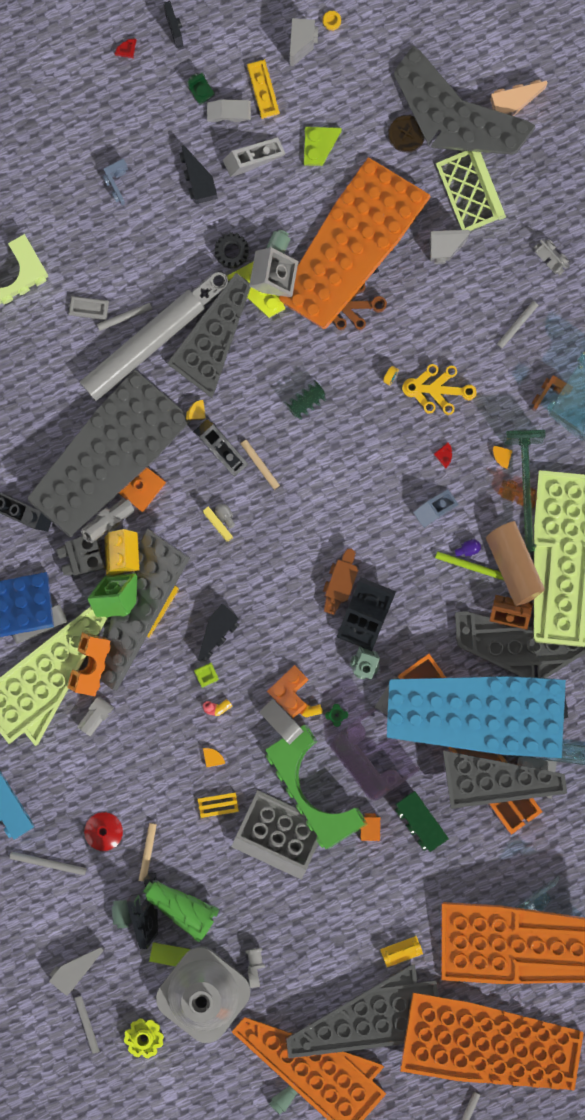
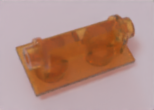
[498,479,538,508]

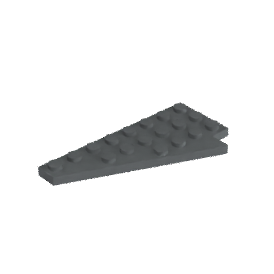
[286,964,438,1058]

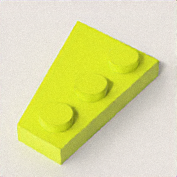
[227,261,285,318]

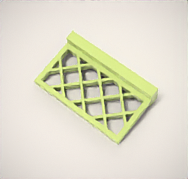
[436,151,506,231]

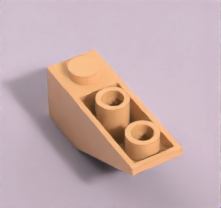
[490,80,547,116]

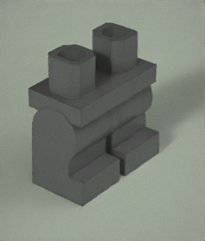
[56,536,106,576]

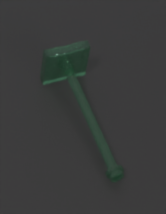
[504,430,546,552]

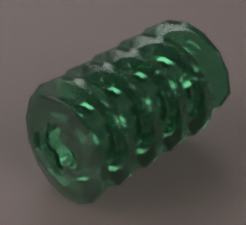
[284,380,327,420]

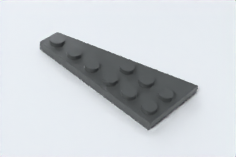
[443,751,567,809]

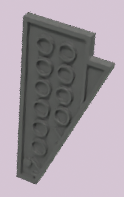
[100,529,190,691]

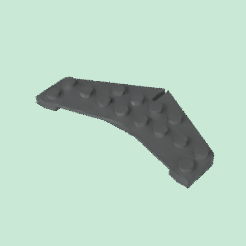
[394,46,536,155]
[455,611,585,678]

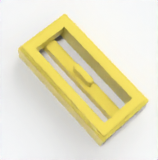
[203,506,233,542]

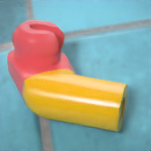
[203,699,232,716]

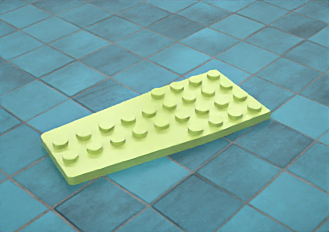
[534,470,585,647]

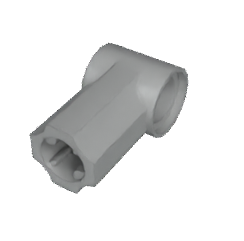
[77,696,114,737]

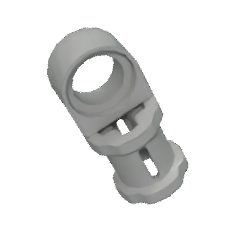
[245,947,265,988]

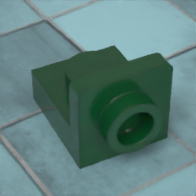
[187,73,215,105]

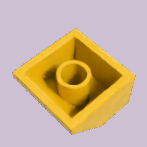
[104,529,139,576]

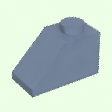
[413,489,459,528]

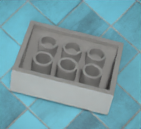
[231,790,318,880]

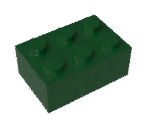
[394,791,449,852]

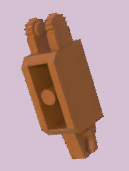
[323,548,358,615]

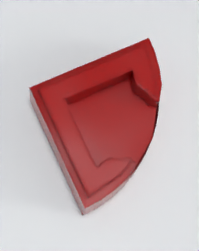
[115,39,137,58]
[433,442,452,469]

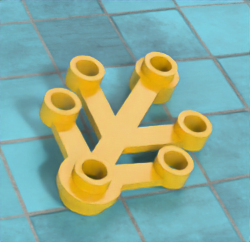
[402,364,477,415]

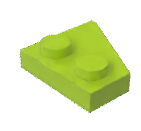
[304,127,342,166]

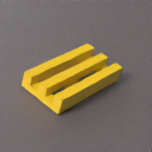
[198,793,239,818]

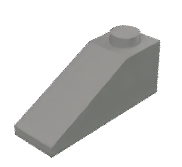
[223,137,285,177]
[49,946,105,996]

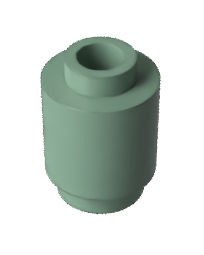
[266,229,291,254]
[112,900,132,929]

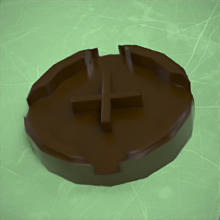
[388,115,425,153]

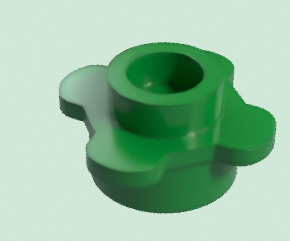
[325,704,348,727]

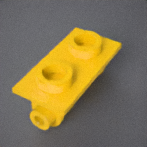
[380,936,423,967]

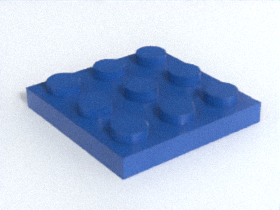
[0,572,54,637]

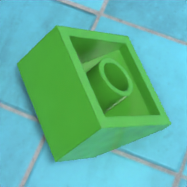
[87,573,137,618]

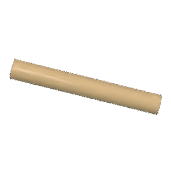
[241,440,280,490]
[139,823,157,882]

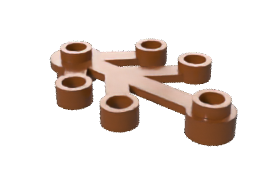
[333,283,387,330]

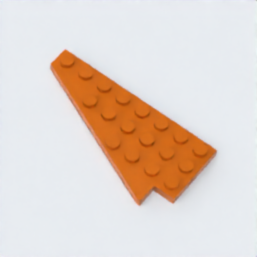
[231,1017,386,1120]

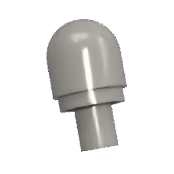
[214,503,235,529]

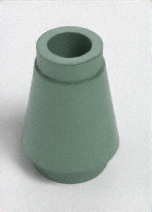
[269,1085,297,1115]

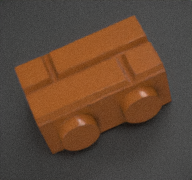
[490,594,533,630]

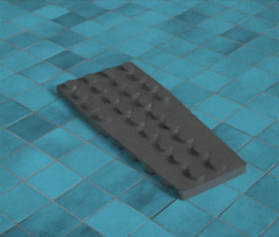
[28,370,192,537]

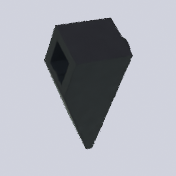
[179,145,218,204]
[0,492,51,532]
[198,603,240,662]

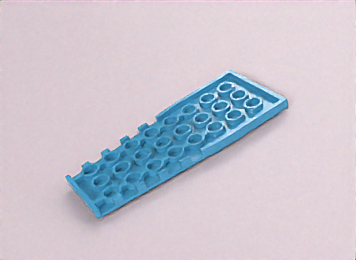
[387,676,566,758]

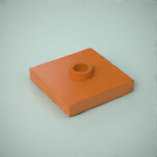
[118,468,166,513]

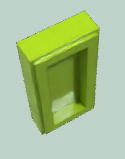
[149,942,190,966]

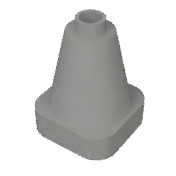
[156,946,250,1043]

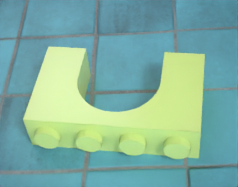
[0,234,49,304]

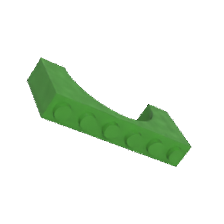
[266,725,368,849]

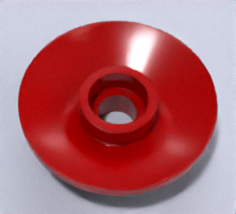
[84,812,123,851]

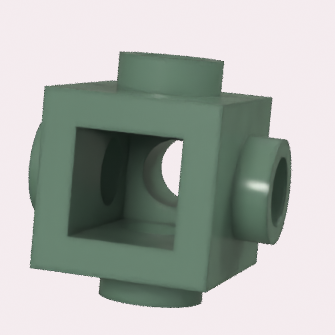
[350,647,380,679]

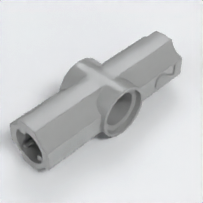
[81,498,134,543]

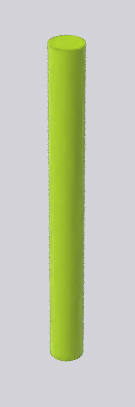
[435,551,504,581]

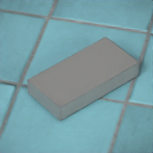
[69,296,109,320]

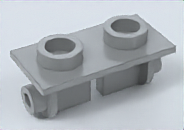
[534,239,570,276]

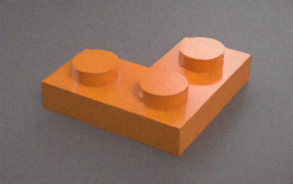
[267,665,309,719]

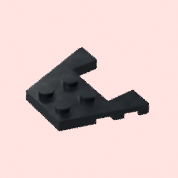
[126,873,158,949]

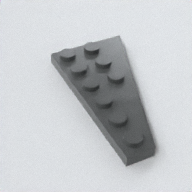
[167,273,251,399]

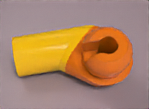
[299,701,322,717]

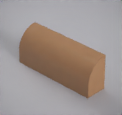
[486,521,545,606]

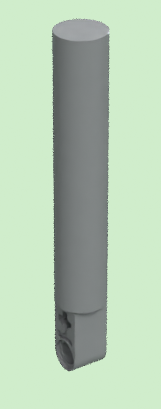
[79,272,228,401]

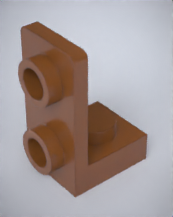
[531,375,572,411]

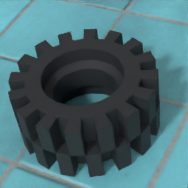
[215,232,249,269]

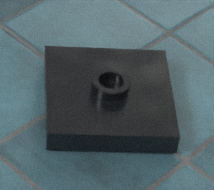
[163,1,184,49]

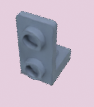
[103,158,128,205]

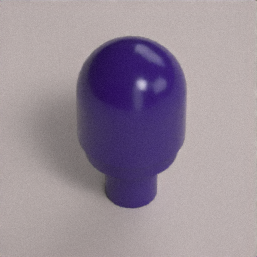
[454,539,481,557]

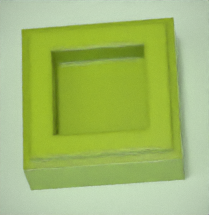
[194,663,219,688]

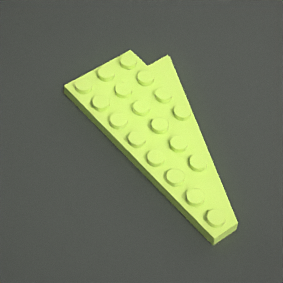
[0,607,107,746]

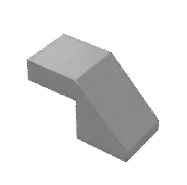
[207,100,251,122]

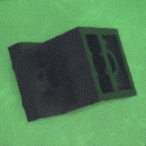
[337,577,396,651]

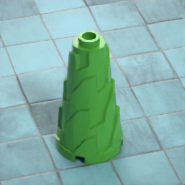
[143,881,219,942]

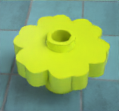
[124,1018,164,1058]

